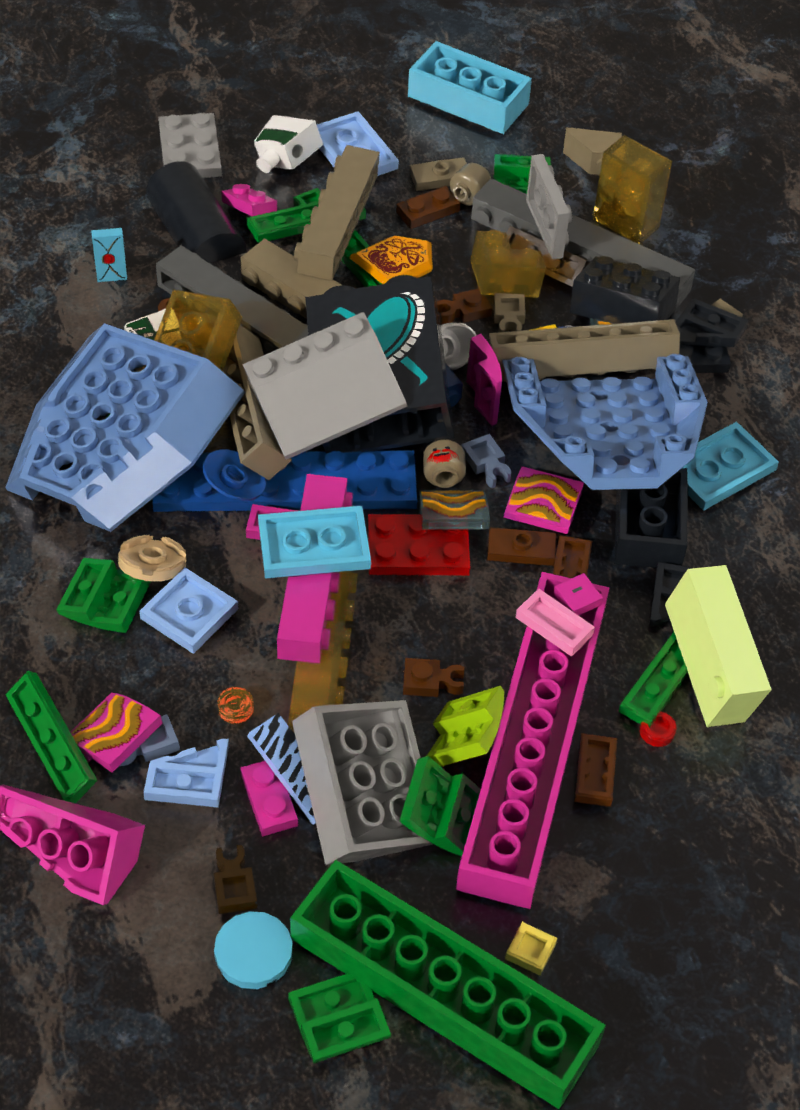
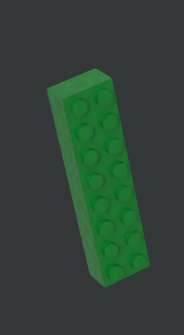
[290,859,606,1109]

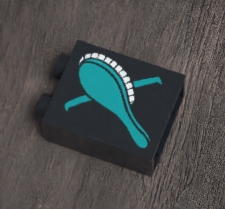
[305,275,455,453]

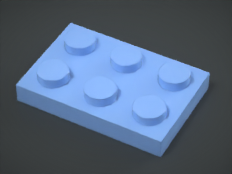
[317,111,399,176]

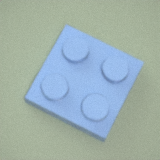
[140,568,238,654]

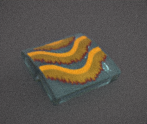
[419,490,490,529]

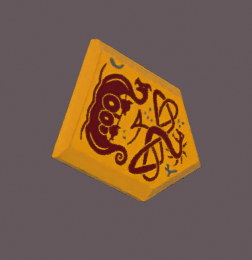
[350,236,433,284]

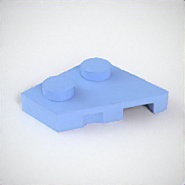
[144,739,229,808]

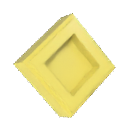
[505,922,557,976]

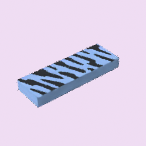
[247,713,316,825]

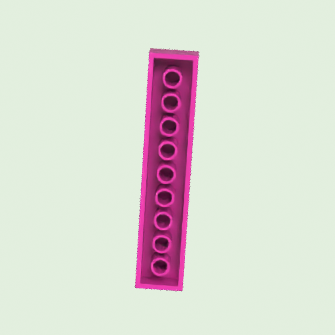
[456,572,610,909]

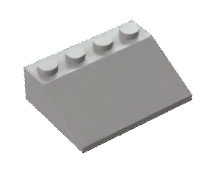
[243,312,408,460]
[292,700,432,865]

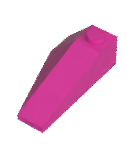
[0,784,145,905]

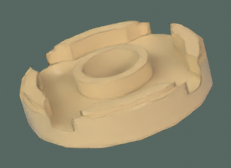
[118,535,186,581]

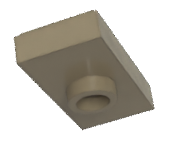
[409,157,467,191]

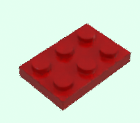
[368,514,470,576]

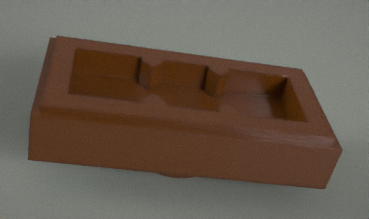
[487,527,556,566]
[553,535,592,579]
[574,733,617,807]

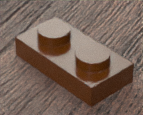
[396,186,460,229]

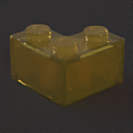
[470,230,546,298]

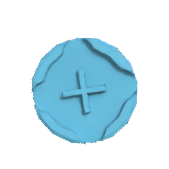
[214,912,293,989]

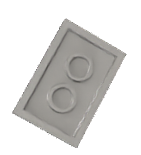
[158,113,222,178]
[526,154,572,260]

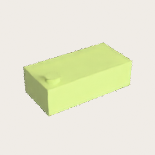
[665,565,771,727]

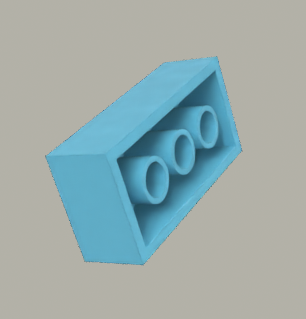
[408,41,532,134]

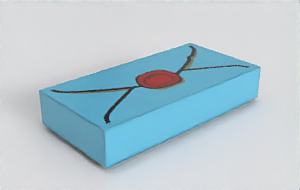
[91,228,127,282]

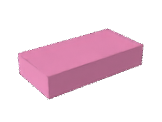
[516,589,595,657]

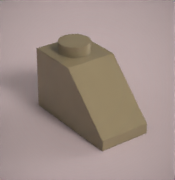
[563,127,622,177]

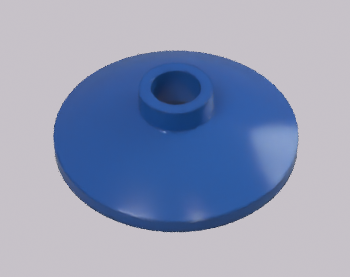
[203,449,266,501]

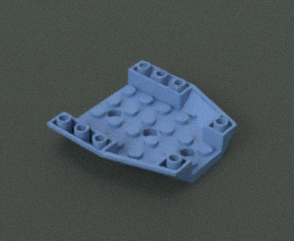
[6,323,245,532]
[502,354,707,490]

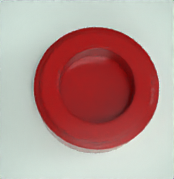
[640,711,677,747]

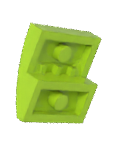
[426,686,504,766]

